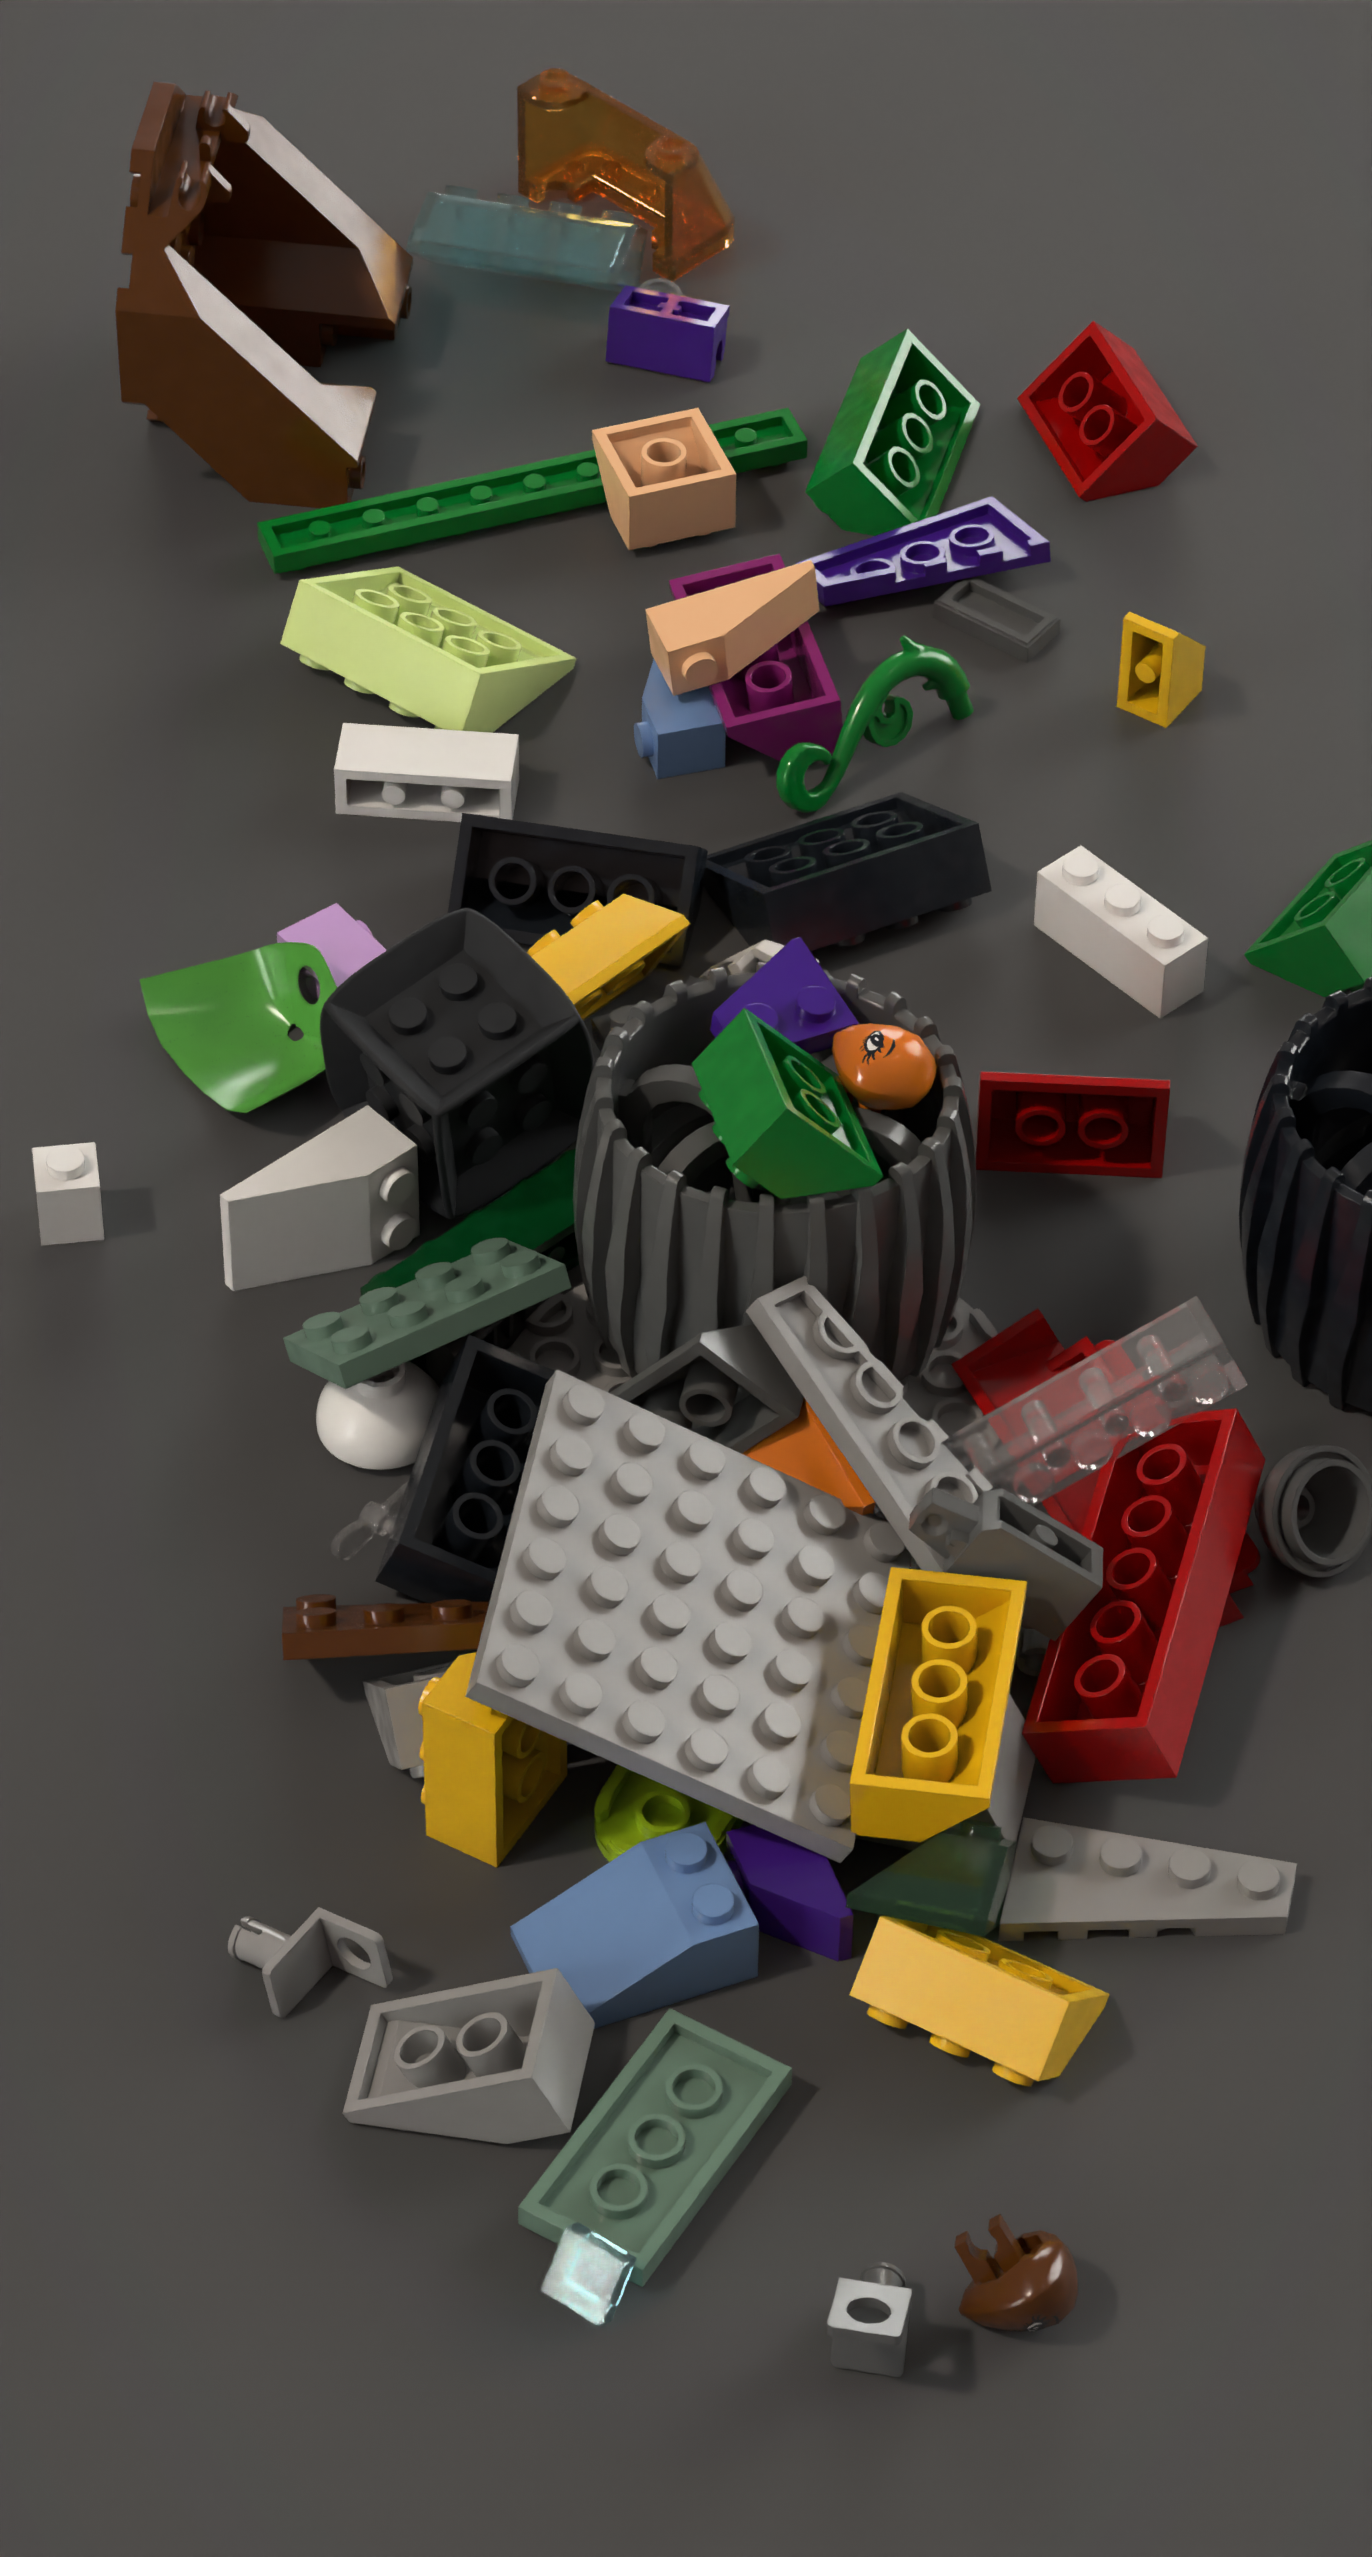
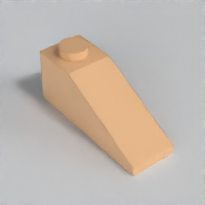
[645,560,820,696]

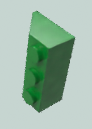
[1244,840,1372,997]
[691,1008,883,1199]

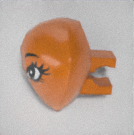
[832,1023,937,1113]

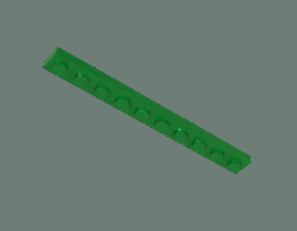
[257,408,808,574]

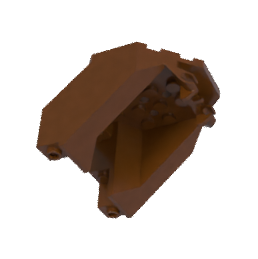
[115,82,413,509]

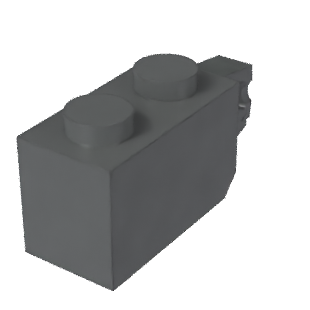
[909,1488,1103,1641]

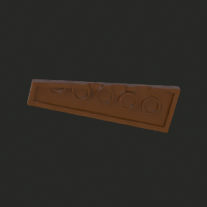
[282,1594,490,1660]

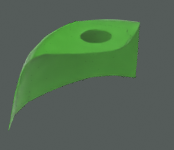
[139,942,337,1113]

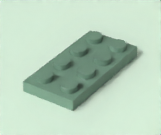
[283,1238,572,1389]
[518,2008,792,2287]

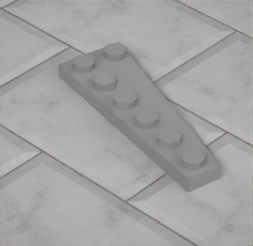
[746,1276,993,1572]

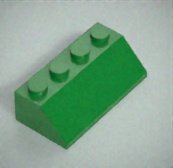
[805,329,980,536]

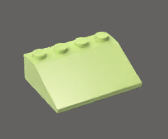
[280,566,577,733]

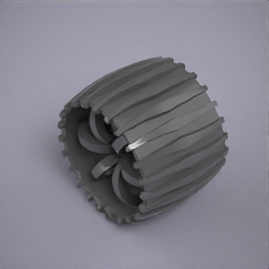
[573,962,976,1382]

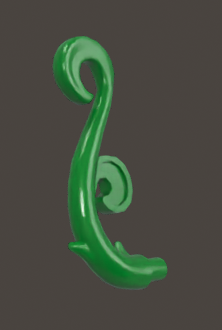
[776,635,974,813]

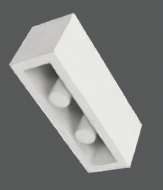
[334,723,519,822]
[1034,845,1208,1019]

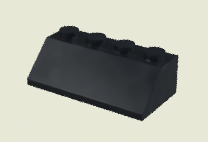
[448,813,708,967]

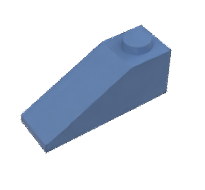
[634,659,726,779]

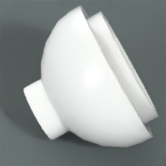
[316,1361,440,1470]

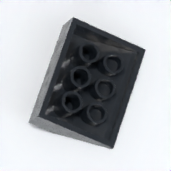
[703,792,992,953]
[375,1335,555,1603]

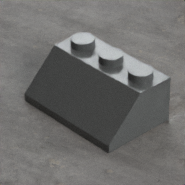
[610,1324,804,1453]

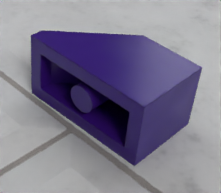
[726,1825,853,1962]

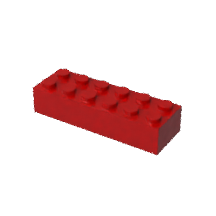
[1022,1408,1266,1783]

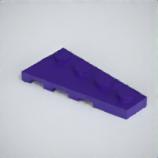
[796,496,1051,606]

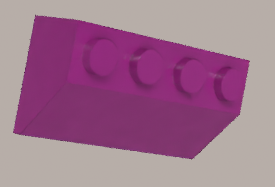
[669,553,843,761]

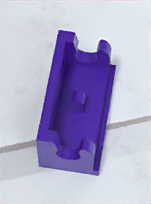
[606,285,730,382]

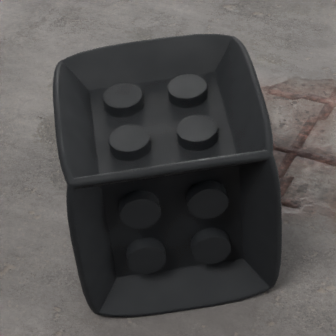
[320,908,594,1219]

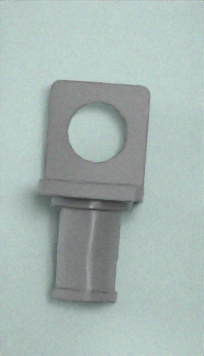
[228,1907,393,2018]

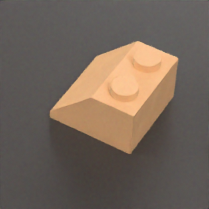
[592,408,736,550]

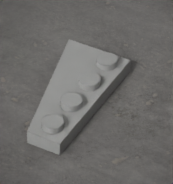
[998,1817,1297,1941]

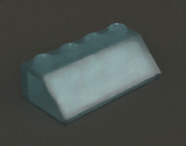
[406,185,648,292]

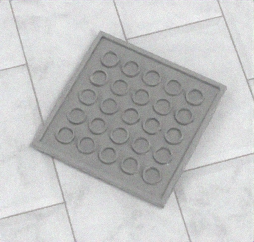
[465,1369,912,1863]

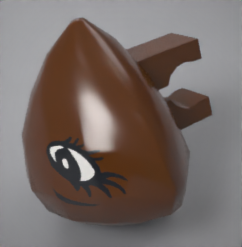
[954,2214,1079,2331]

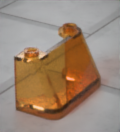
[517,68,735,282]

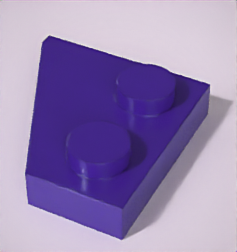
[710,937,859,1054]

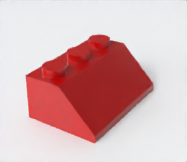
[1017,320,1198,502]
[975,1071,1170,1178]

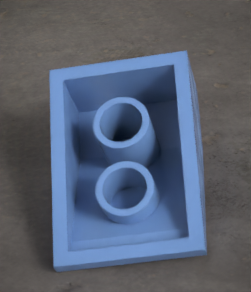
[510,1822,759,2029]

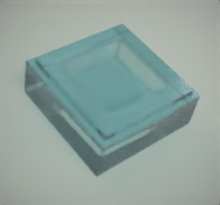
[541,2222,637,2327]

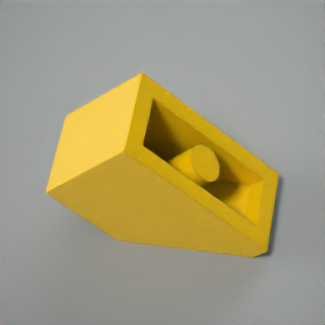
[1117,612,1206,728]

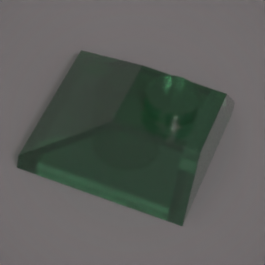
[846,1819,1017,1937]

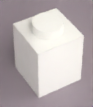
[32,1142,104,1246]

